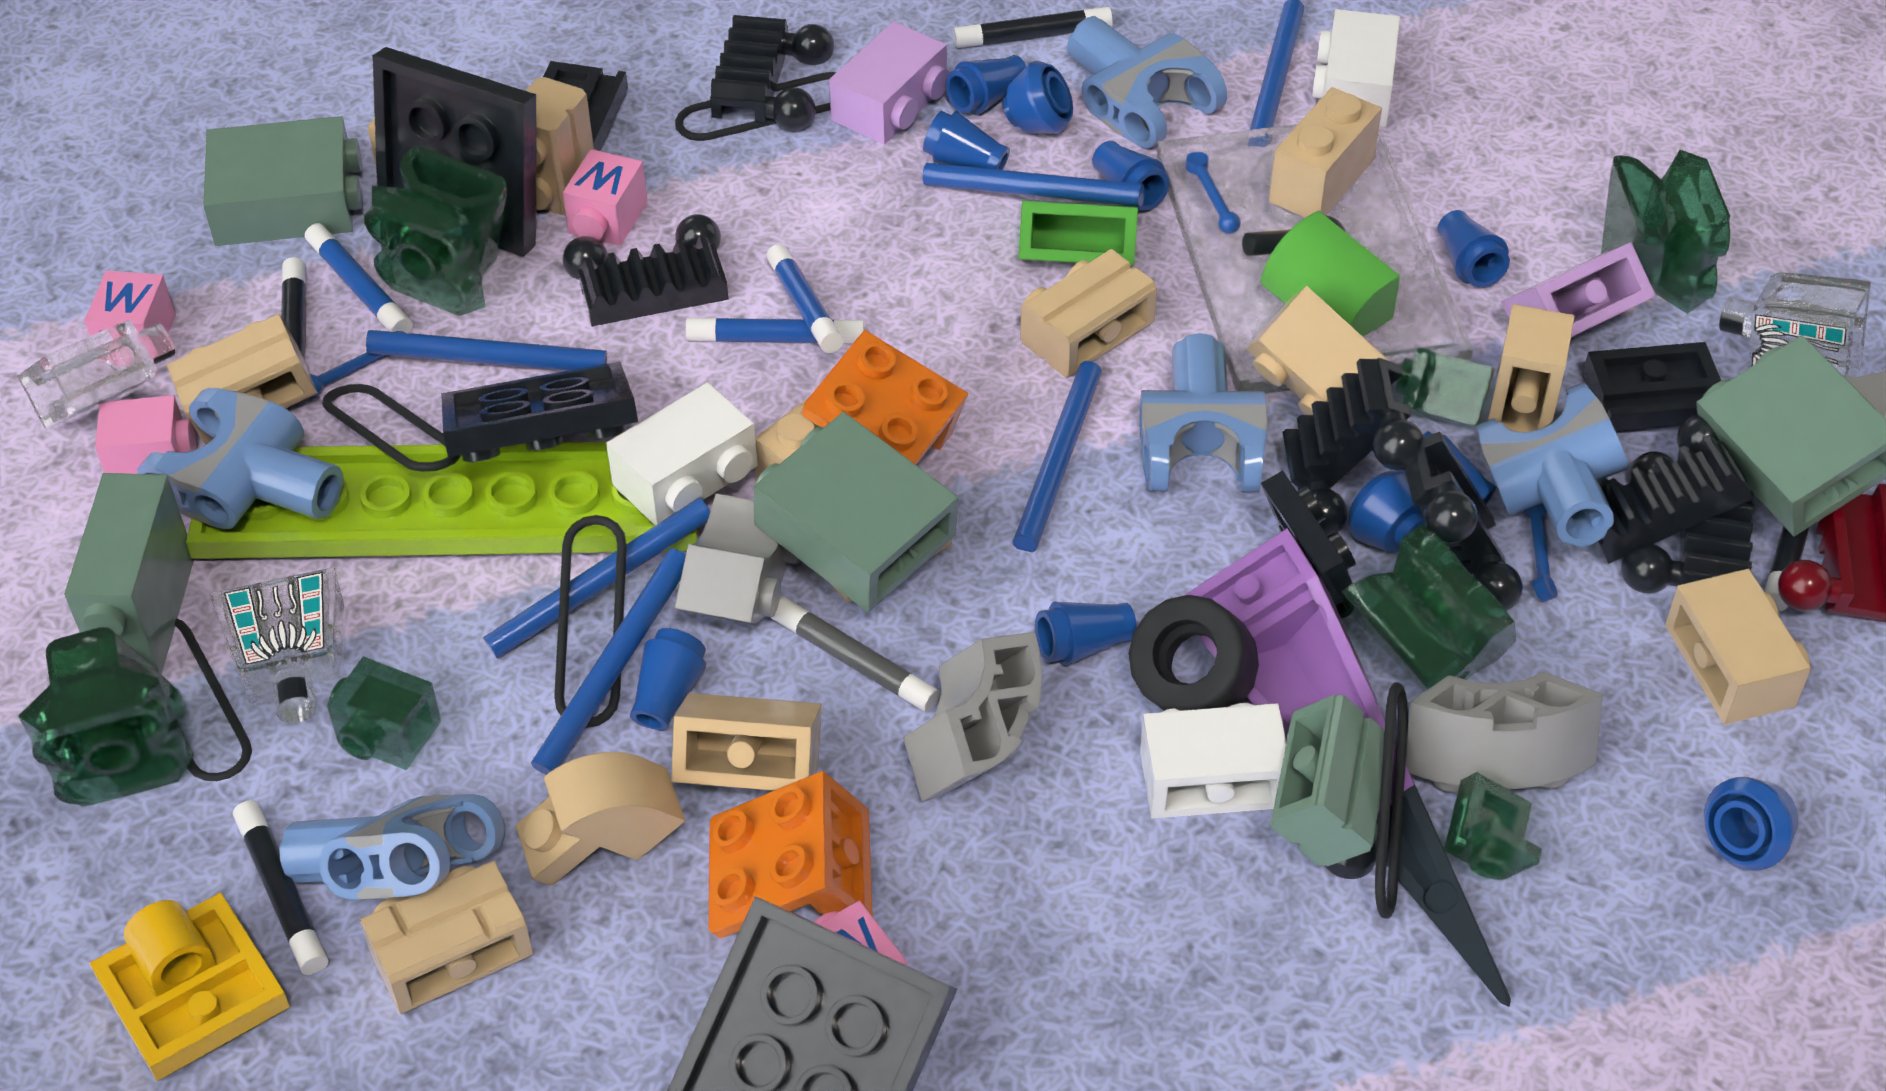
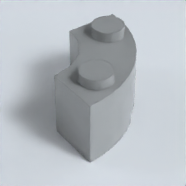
[674,493,800,624]
[903,632,1042,801]
[1406,672,1603,792]

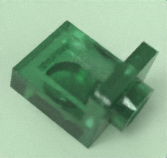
[1396,347,1495,427]
[1444,772,1542,881]

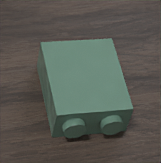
[203,116,362,246]
[1696,335,1886,536]
[754,411,959,613]
[64,473,194,680]

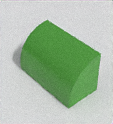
[1018,200,1138,266]
[1260,210,1400,336]

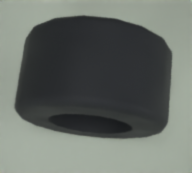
[1128,595,1259,711]

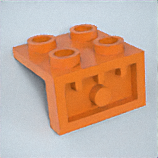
[801,329,969,465]
[708,770,873,938]

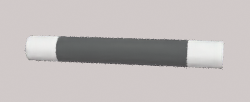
[771,597,941,713]

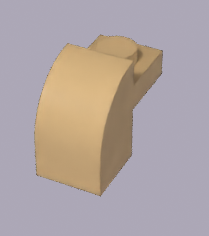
[515,752,686,886]

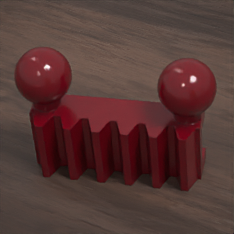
[1778,483,1886,622]

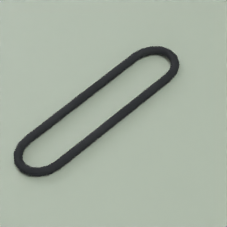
[675,72,837,141]
[322,384,461,472]
[554,515,627,728]
[140,618,252,781]
[1375,682,1408,919]

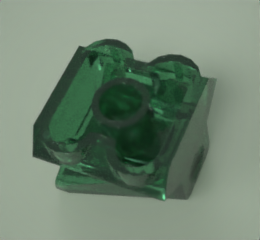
[364,146,507,316]
[1601,150,1731,314]
[1342,524,1517,692]
[18,627,194,807]

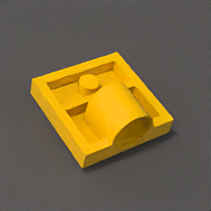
[89,892,290,1081]

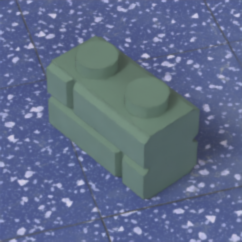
[1270,694,1385,867]

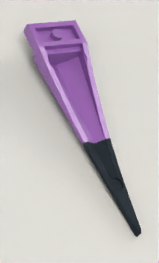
[1183,528,1511,1007]

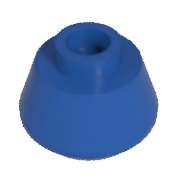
[1003,61,1073,134]
[1349,471,1429,553]
[1704,777,1798,871]

